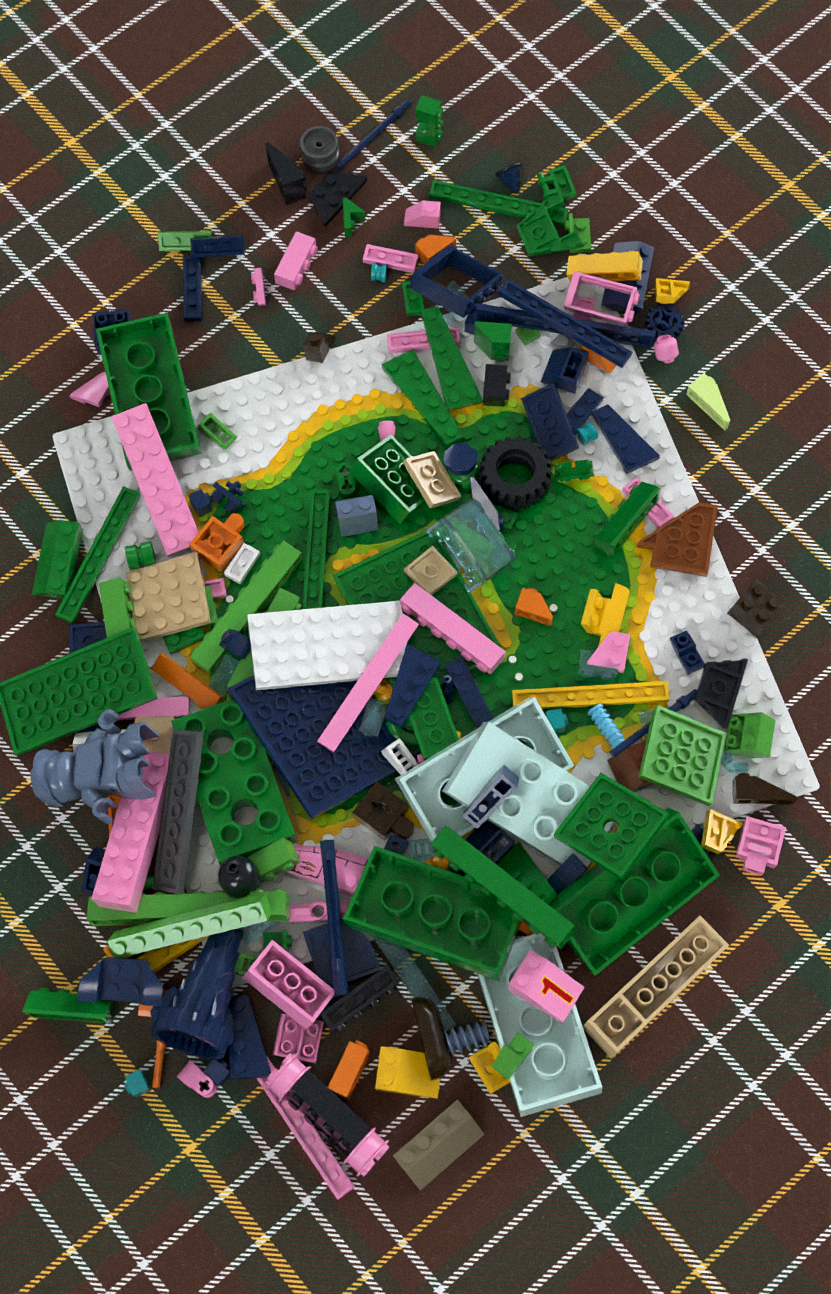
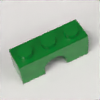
[415,95,443,147]

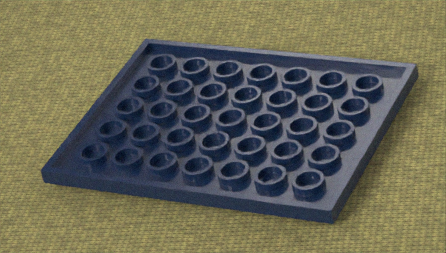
[228,675,408,820]

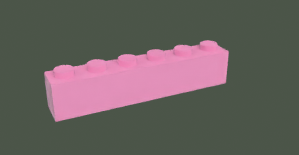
[400,583,506,675]

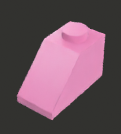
[404,201,440,229]

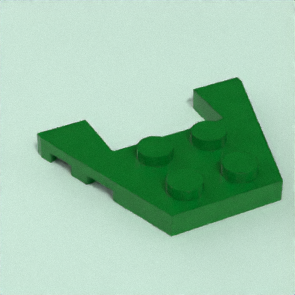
[516,189,584,257]

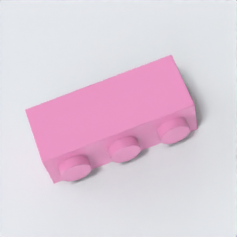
[274,231,318,290]

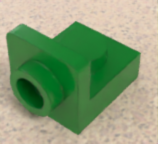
[263,930,292,953]

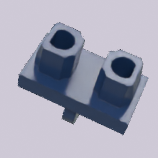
[211,481,246,514]

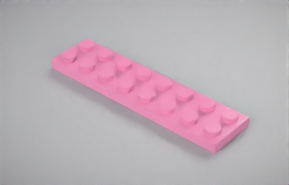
[111,403,199,556]

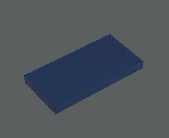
[521,383,579,462]

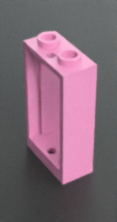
[563,271,640,326]

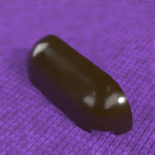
[411,997,451,1081]

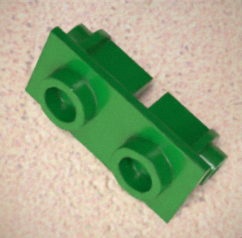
[554,459,594,482]

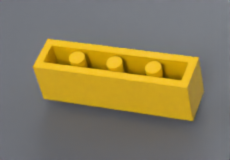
[566,251,643,284]

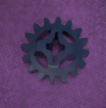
[645,304,685,340]

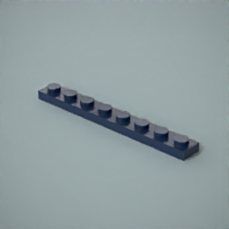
[497,279,633,368]

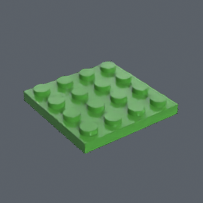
[638,705,727,806]

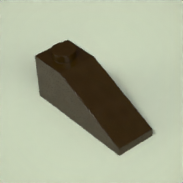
[732,773,797,805]

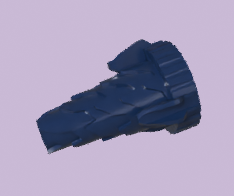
[150,929,244,1059]

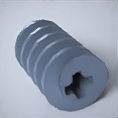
[444,1020,489,1055]

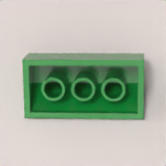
[594,482,661,557]
[32,520,84,600]
[22,987,116,1024]

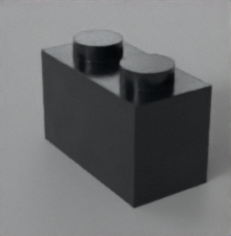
[483,364,511,407]

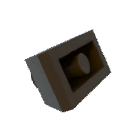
[303,332,336,363]

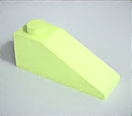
[686,373,730,430]

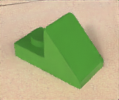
[492,1032,534,1081]

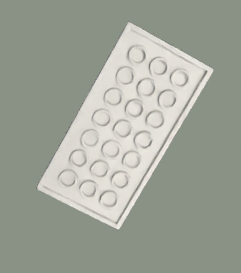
[247,601,407,690]

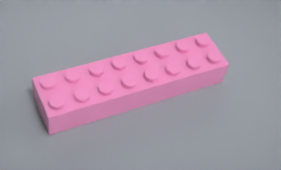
[91,751,170,913]

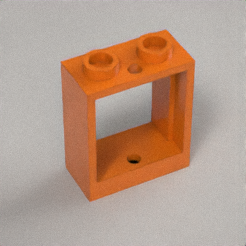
[328,1040,370,1101]

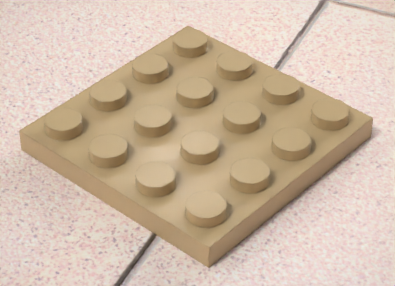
[126,552,211,643]

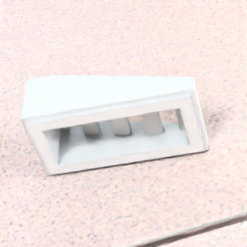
[381,738,418,775]

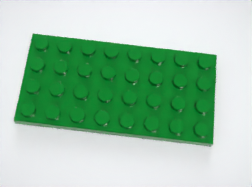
[0,627,158,756]

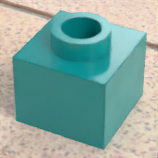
[545,708,568,734]
[124,1069,151,1098]

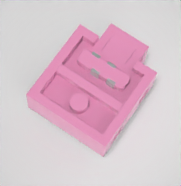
[735,816,786,876]

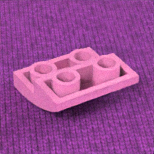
[273,1014,324,1063]

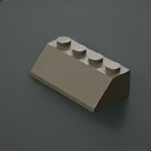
[393,1100,484,1191]

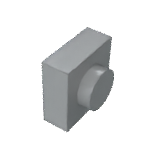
[550,334,576,350]

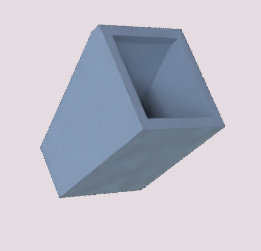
[334,495,378,537]

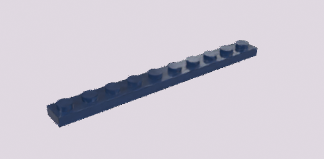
[473,303,655,348]

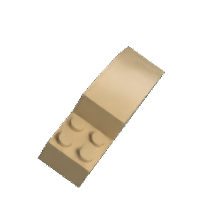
[583,916,729,1059]

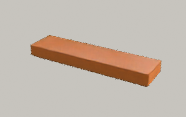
[151,653,223,709]

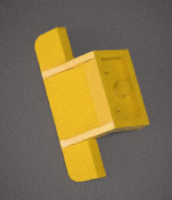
[581,583,630,647]

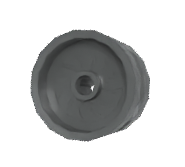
[300,126,339,173]

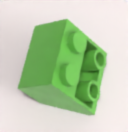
[724,712,775,758]

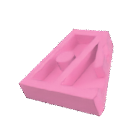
[587,631,630,673]

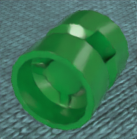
[124,541,156,570]

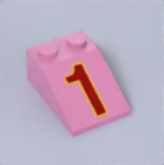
[509,950,584,1023]

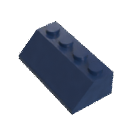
[601,241,654,316]

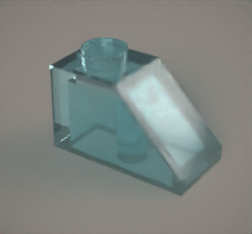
[359,698,387,737]

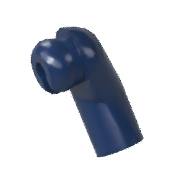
[442,675,455,704]

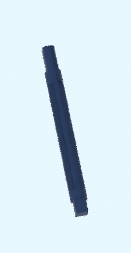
[320,840,349,996]

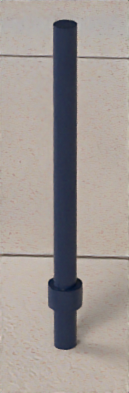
[336,99,412,170]
[610,689,697,757]

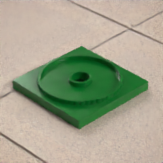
[554,773,669,880]

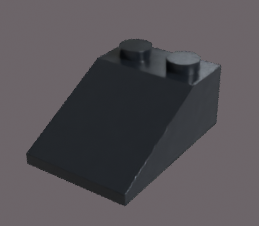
[265,142,307,205]

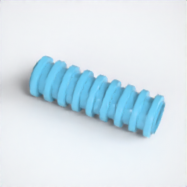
[588,704,626,749]

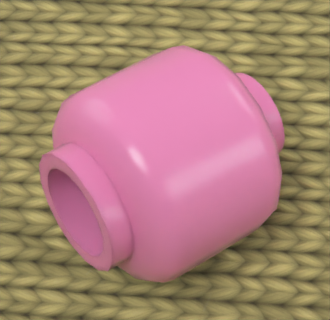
[654,335,679,363]

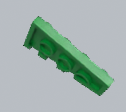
[497,842,557,905]

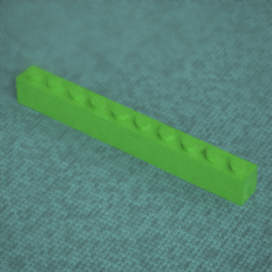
[86,889,291,926]

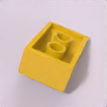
[375,1046,440,1099]

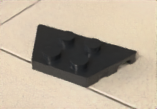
[308,171,367,227]
[694,658,748,729]

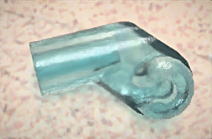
[721,752,748,773]

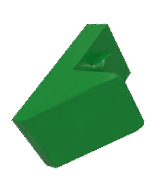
[343,198,365,238]

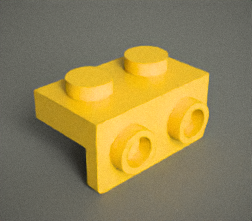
[469,1041,510,1094]

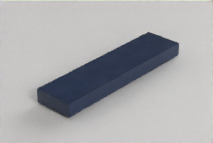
[183,256,202,322]

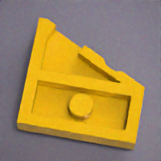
[655,278,690,304]
[701,809,743,854]

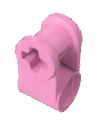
[177,1060,217,1098]

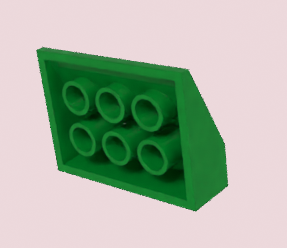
[349,435,426,524]

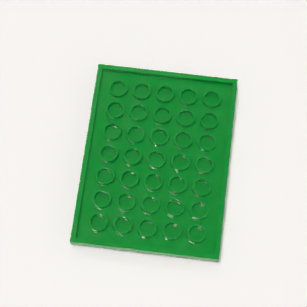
[333,527,501,687]

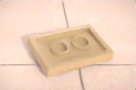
[403,451,462,508]

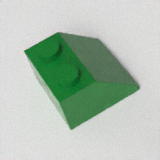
[474,321,512,362]

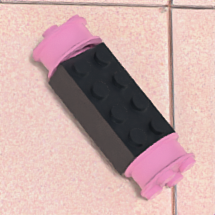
[265,1053,389,1177]

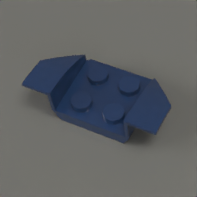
[78,957,163,1007]

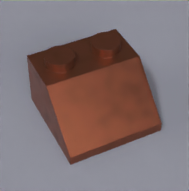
[607,741,654,792]

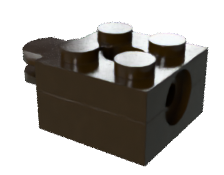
[352,781,414,841]

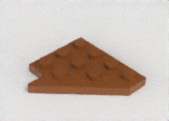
[637,502,718,577]

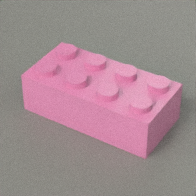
[242,940,334,1030]

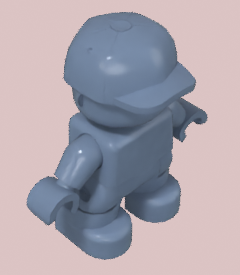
[30,709,159,824]

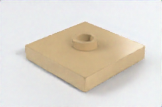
[404,546,458,595]
[135,716,175,754]

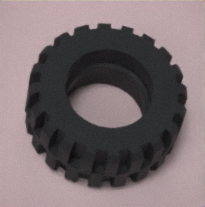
[479,436,551,511]

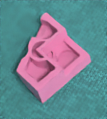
[70,372,110,407]

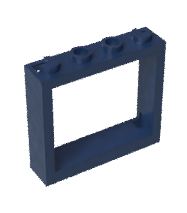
[409,245,503,318]

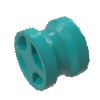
[371,264,387,283]
[576,422,598,446]

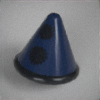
[495,162,522,193]

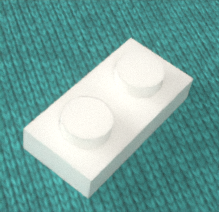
[224,543,260,585]

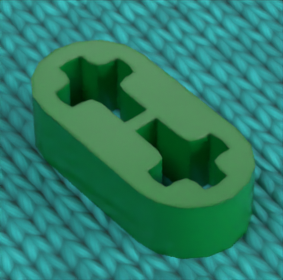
[336,462,356,498]

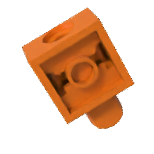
[189,513,245,573]

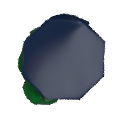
[444,444,480,491]

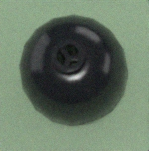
[218,856,260,898]

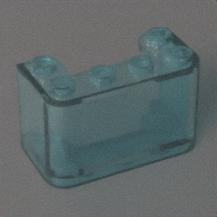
[426,499,515,593]

